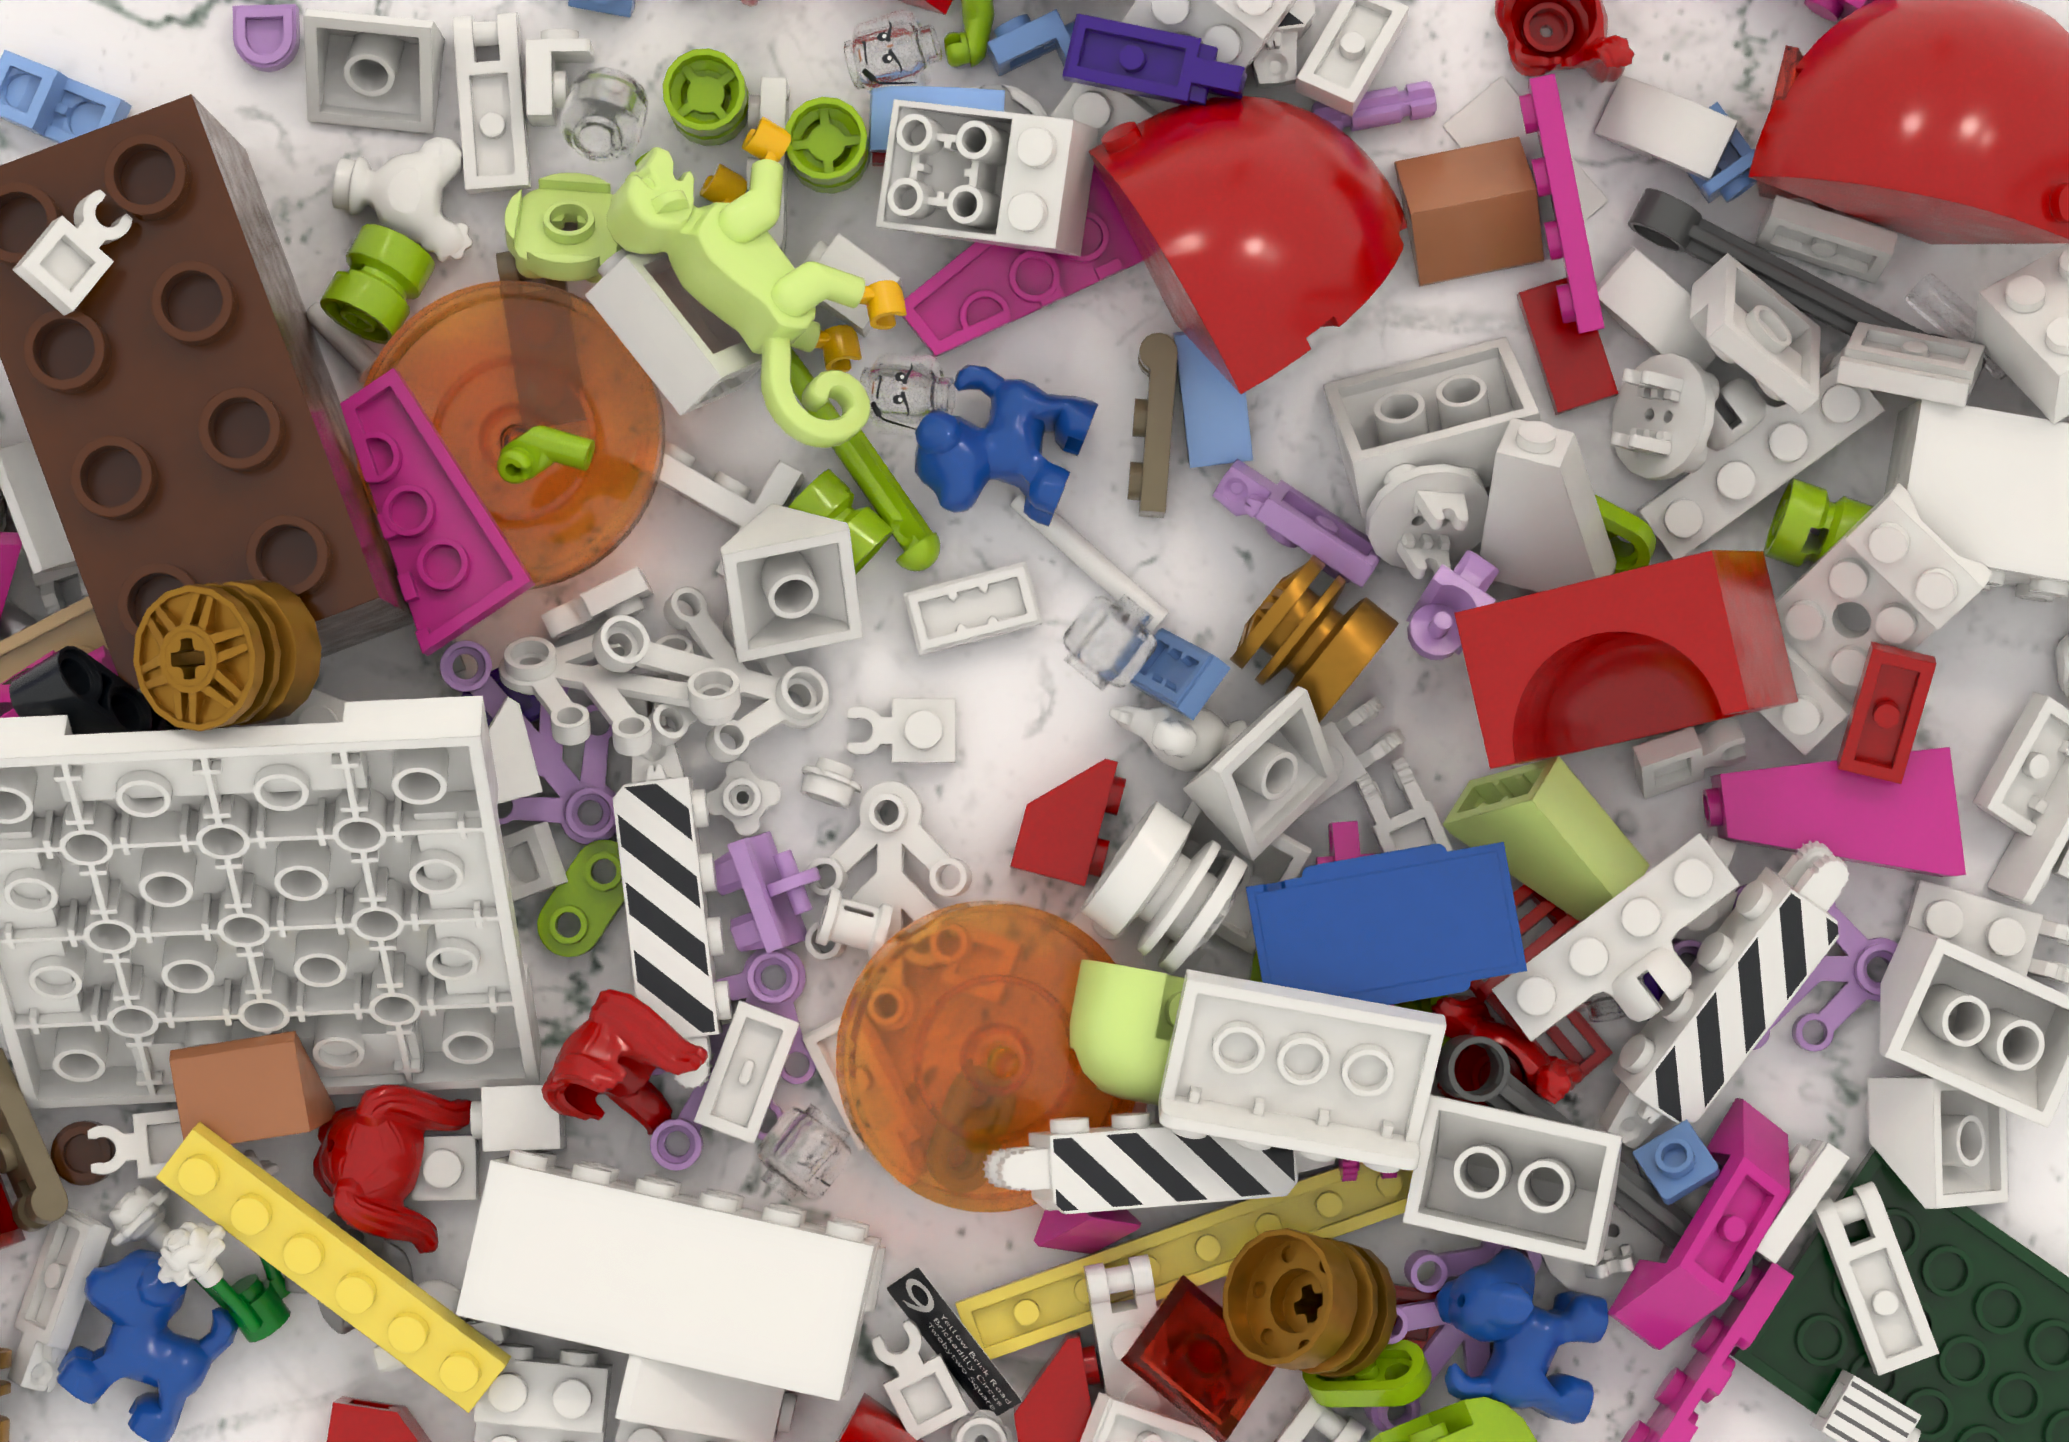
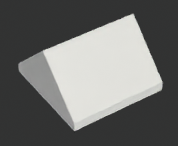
[303,8,445,134]
[720,503,863,663]
[1182,686,1339,861]

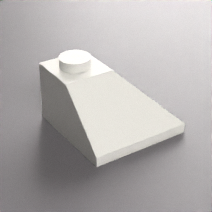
[1865,1075,2009,1209]

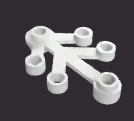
[592,587,829,763]
[499,630,741,756]
[805,781,972,1031]

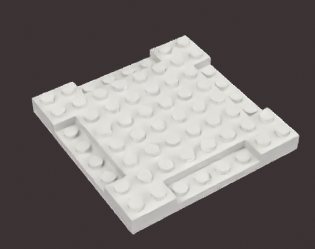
[0,696,541,1109]

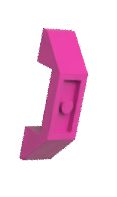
[1607,1098,1790,1350]

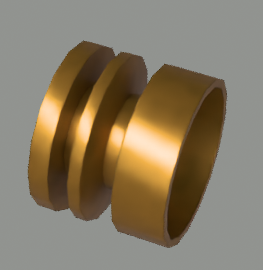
[1230,555,1399,723]
[133,579,322,731]
[1223,1228,1397,1378]

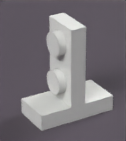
[630,439,805,578]

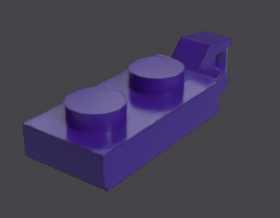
[1062,14,1247,106]

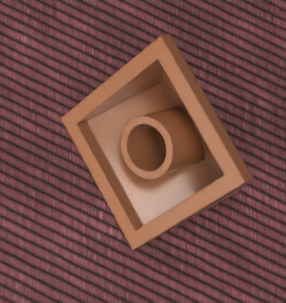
[1394,137,1544,287]
[169,1031,336,1144]

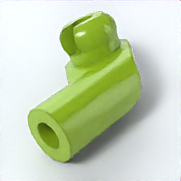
[944,0,994,68]
[497,425,595,484]

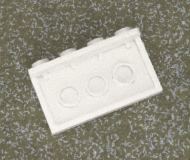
[1158,969,1447,1173]

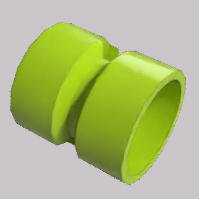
[662,48,750,146]
[785,97,870,194]
[320,224,435,345]
[788,469,894,575]
[1764,478,1874,568]

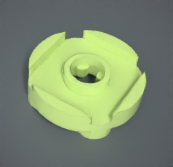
[505,173,623,283]

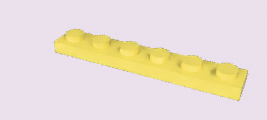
[156,1121,511,1413]

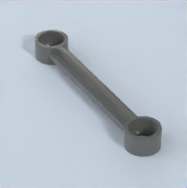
[1628,188,1986,397]
[1436,1035,1753,1293]

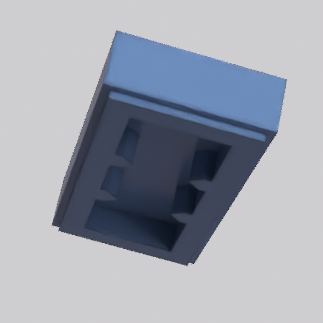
[1125,628,1230,720]

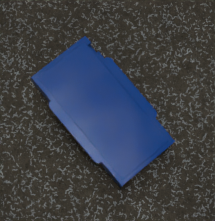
[1246,842,1527,1005]

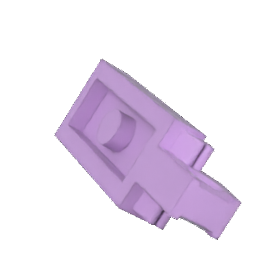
[1213,459,1381,588]

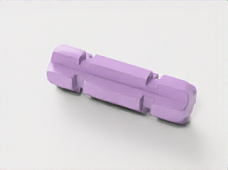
[1311,81,1437,131]

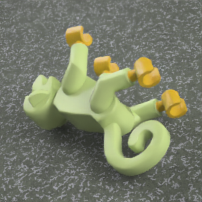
[607,117,907,448]

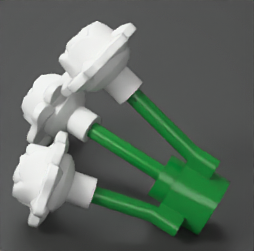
[109,1150,291,1343]

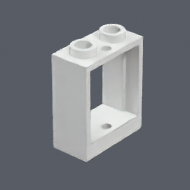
[585,248,762,416]

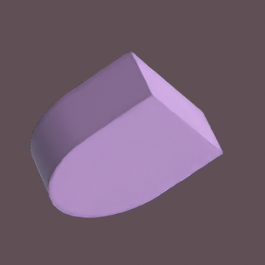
[233,4,300,72]

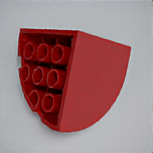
[1748,0,2069,245]
[1088,96,1407,394]

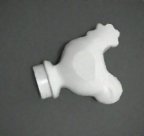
[332,137,473,263]
[1109,705,1248,772]

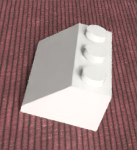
[1323,337,1541,520]
[1879,925,2069,1128]
[1402,1094,1623,1266]

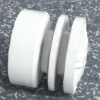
[1081,801,1248,975]

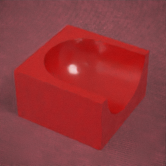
[1454,550,1798,769]

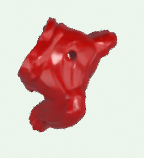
[1495,0,1635,83]
[541,989,708,1135]
[1430,995,1583,1107]
[313,1085,472,1254]

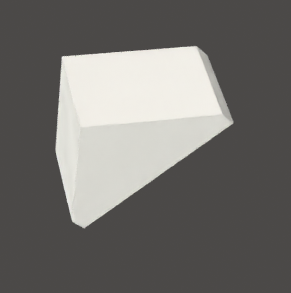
[488,697,543,804]

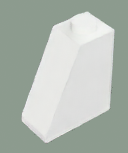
[1480,418,1617,592]
[615,1354,798,1442]

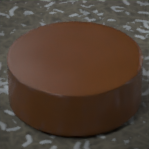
[51,1121,115,1186]

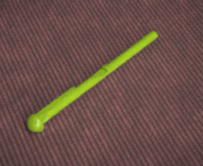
[635,152,940,571]

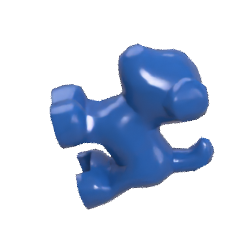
[915,364,1098,527]
[1435,1248,1609,1424]
[56,1249,238,1442]

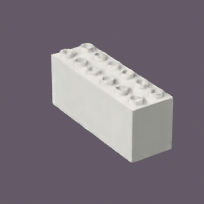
[1884,399,2069,602]
[456,1149,882,1401]

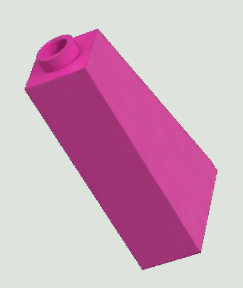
[1703,747,1966,877]

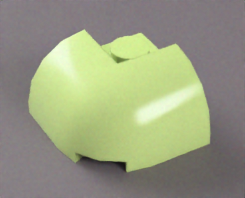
[1070,959,1184,1106]

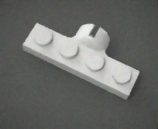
[1637,363,1885,559]
[1492,833,1741,1042]

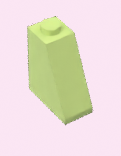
[1443,756,1650,921]

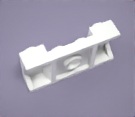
[1050,0,1297,147]
[1759,482,1993,756]

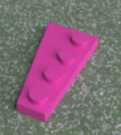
[1519,73,1605,334]
[902,164,1144,358]
[340,368,536,656]
[1621,1259,1794,1442]

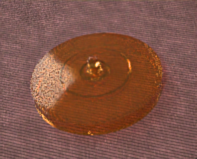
[355,281,665,590]
[836,900,1136,1212]

